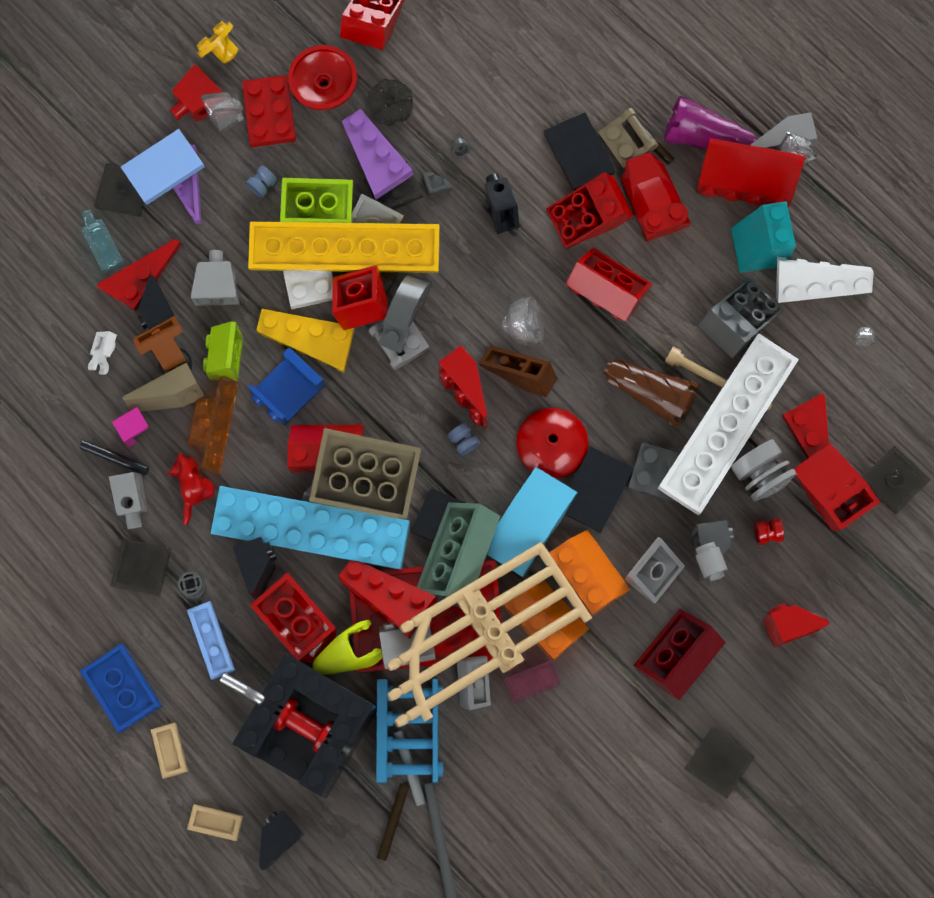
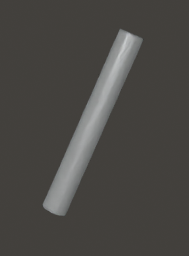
[393,730,426,806]

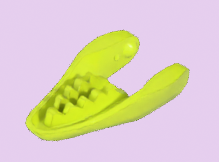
[312,620,383,675]

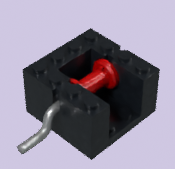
[220,654,377,798]

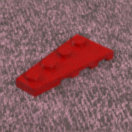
[339,560,436,639]

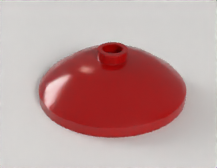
[288,45,357,110]
[516,408,589,479]

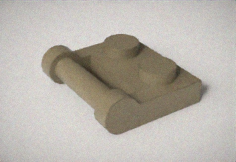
[598,108,658,170]

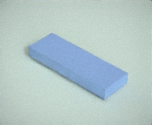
[187,601,235,680]

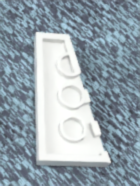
[776,256,873,303]

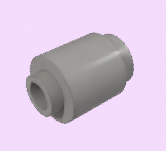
[695,542,728,582]

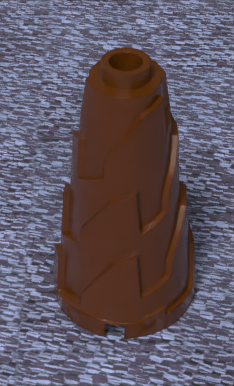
[603,359,700,428]

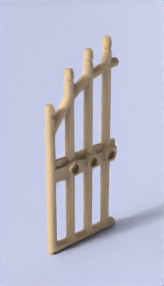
[386,541,592,727]

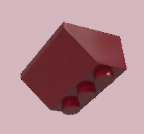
[633,609,726,700]

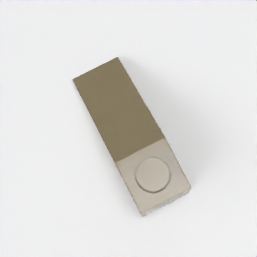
[122,363,204,412]

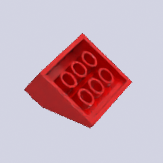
[696,138,805,208]

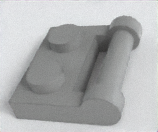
[369,321,430,370]

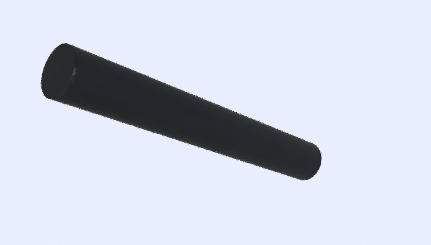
[79,440,149,475]

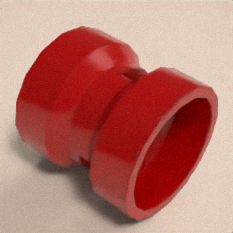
[754,518,784,546]

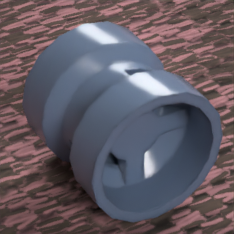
[245,165,278,198]
[447,423,480,456]

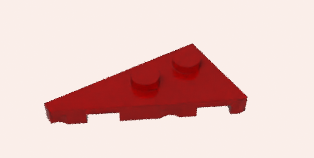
[97,239,181,311]
[782,393,829,459]

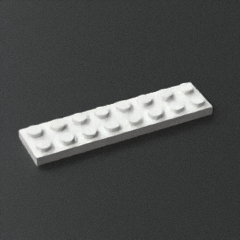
[657,333,799,516]

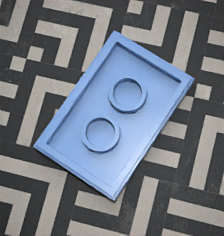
[121,129,205,205]

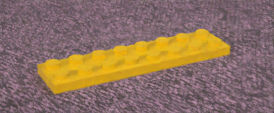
[248,222,440,273]

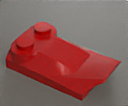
[620,152,691,242]
[250,572,336,664]

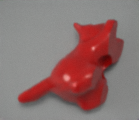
[166,453,215,525]

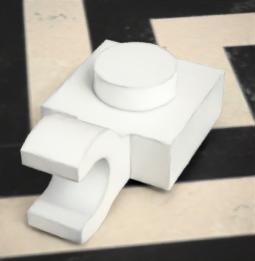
[88,331,117,375]

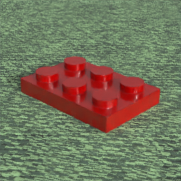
[242,75,296,148]

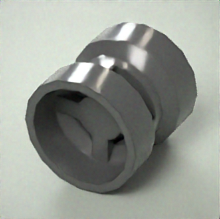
[178,572,206,599]

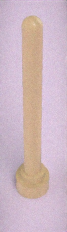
[664,346,772,410]

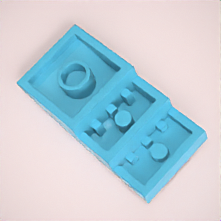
[487,467,578,577]

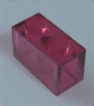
[504,660,560,705]

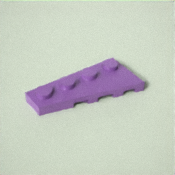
[342,109,414,200]

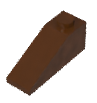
[479,345,558,397]

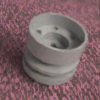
[731,439,797,502]

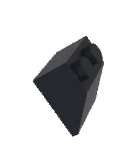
[233,537,277,600]

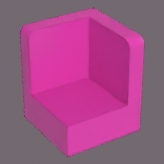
[112,407,149,447]

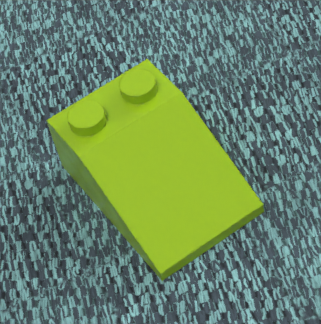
[280,178,353,223]

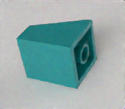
[731,201,796,273]

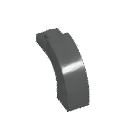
[378,274,432,353]

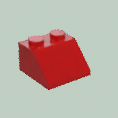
[332,265,388,330]
[763,603,830,648]

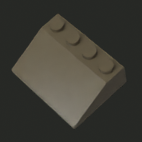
[309,428,421,520]

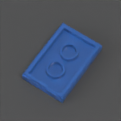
[80,643,162,734]

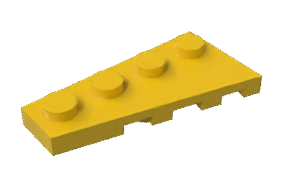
[256,309,355,373]

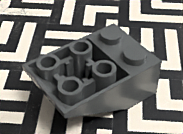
[698,278,784,359]

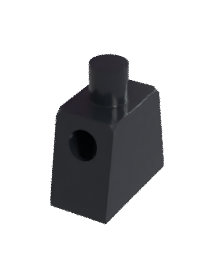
[484,173,519,234]

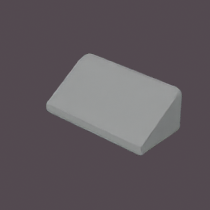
[457,656,491,710]

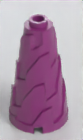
[664,96,757,149]

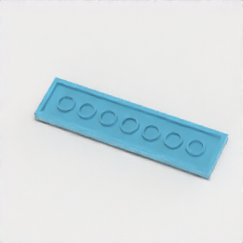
[211,486,411,569]

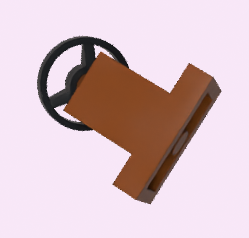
[133,316,192,375]

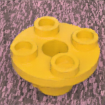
[196,21,238,64]

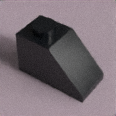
[138,275,175,330]
[259,811,304,870]

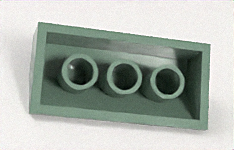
[417,502,500,607]

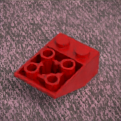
[340,0,404,50]
[546,172,634,249]
[438,345,487,430]
[793,443,880,531]

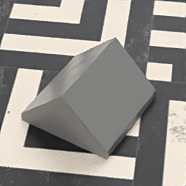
[625,537,685,604]

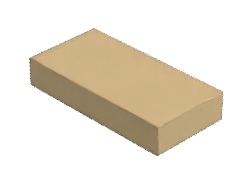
[151,723,189,779]
[187,804,244,841]

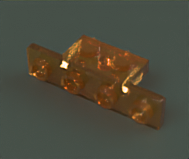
[188,376,238,474]

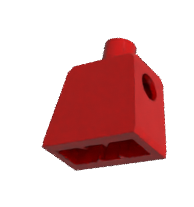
[169,64,227,121]

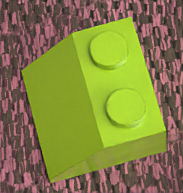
[203,321,243,382]

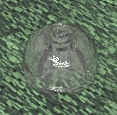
[502,297,544,345]

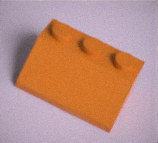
[549,530,631,616]
[503,580,589,662]

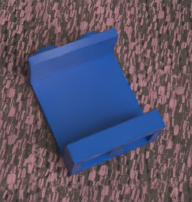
[248,347,325,425]

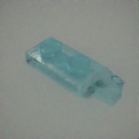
[81,210,125,273]

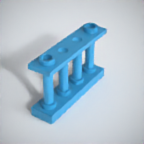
[376,679,443,784]

